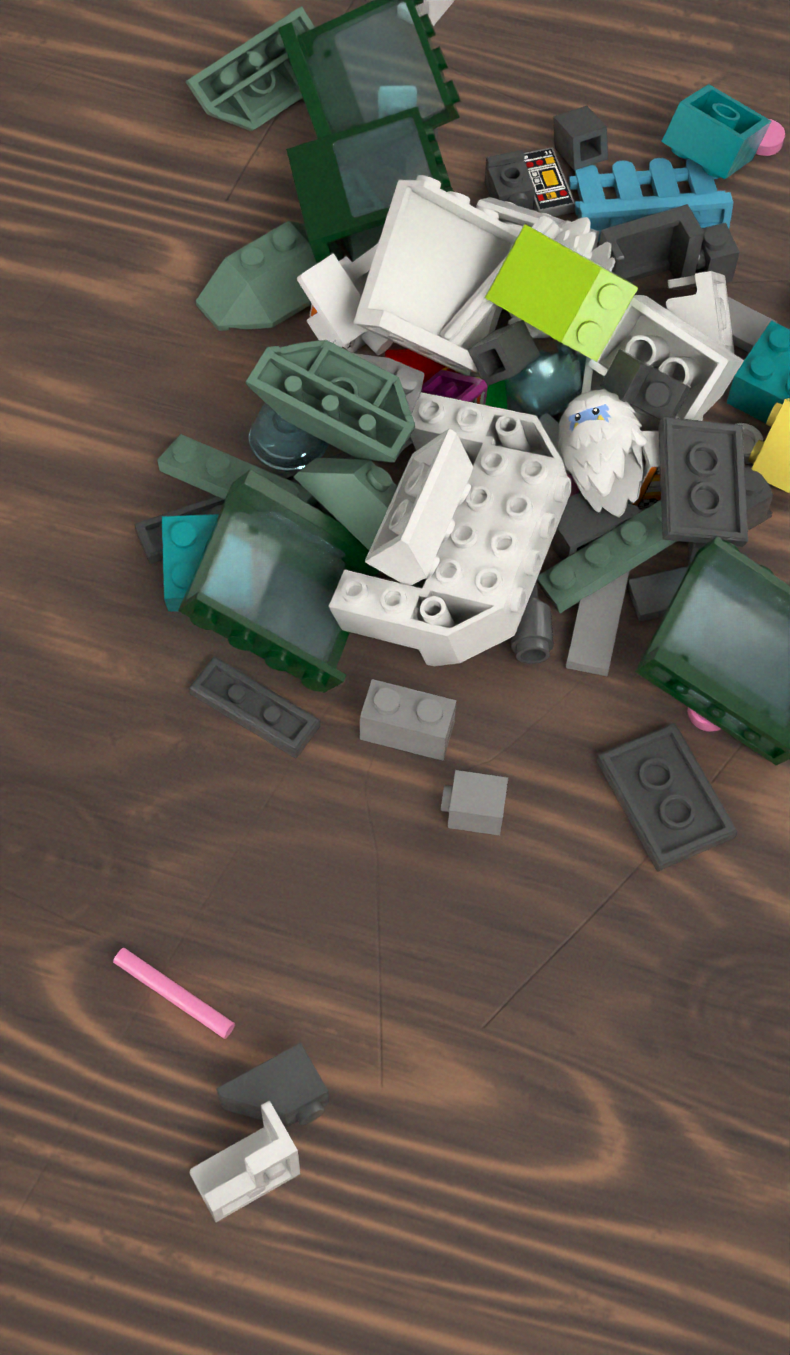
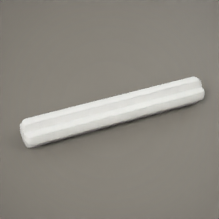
[440,216,560,346]

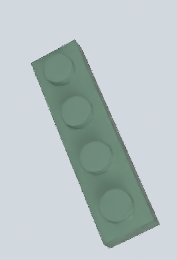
[157,434,317,507]
[537,500,677,613]

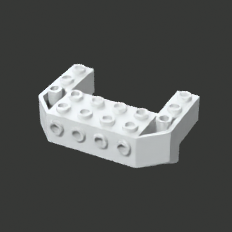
[329,392,572,667]

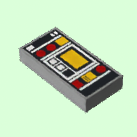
[524,147,575,217]

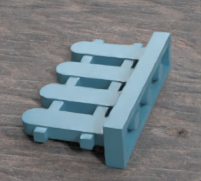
[568,158,734,242]

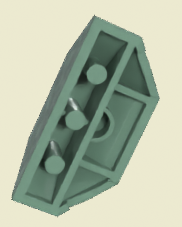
[186,6,315,131]
[196,221,343,331]
[246,340,415,462]
[294,458,426,588]

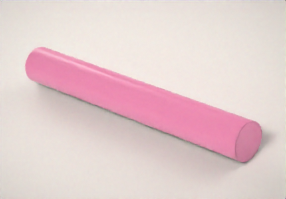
[113,948,235,1039]

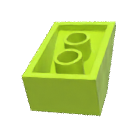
[485,224,638,362]

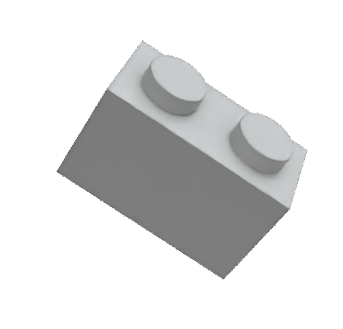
[360,679,457,761]

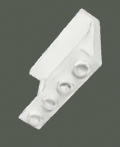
[353,175,522,379]

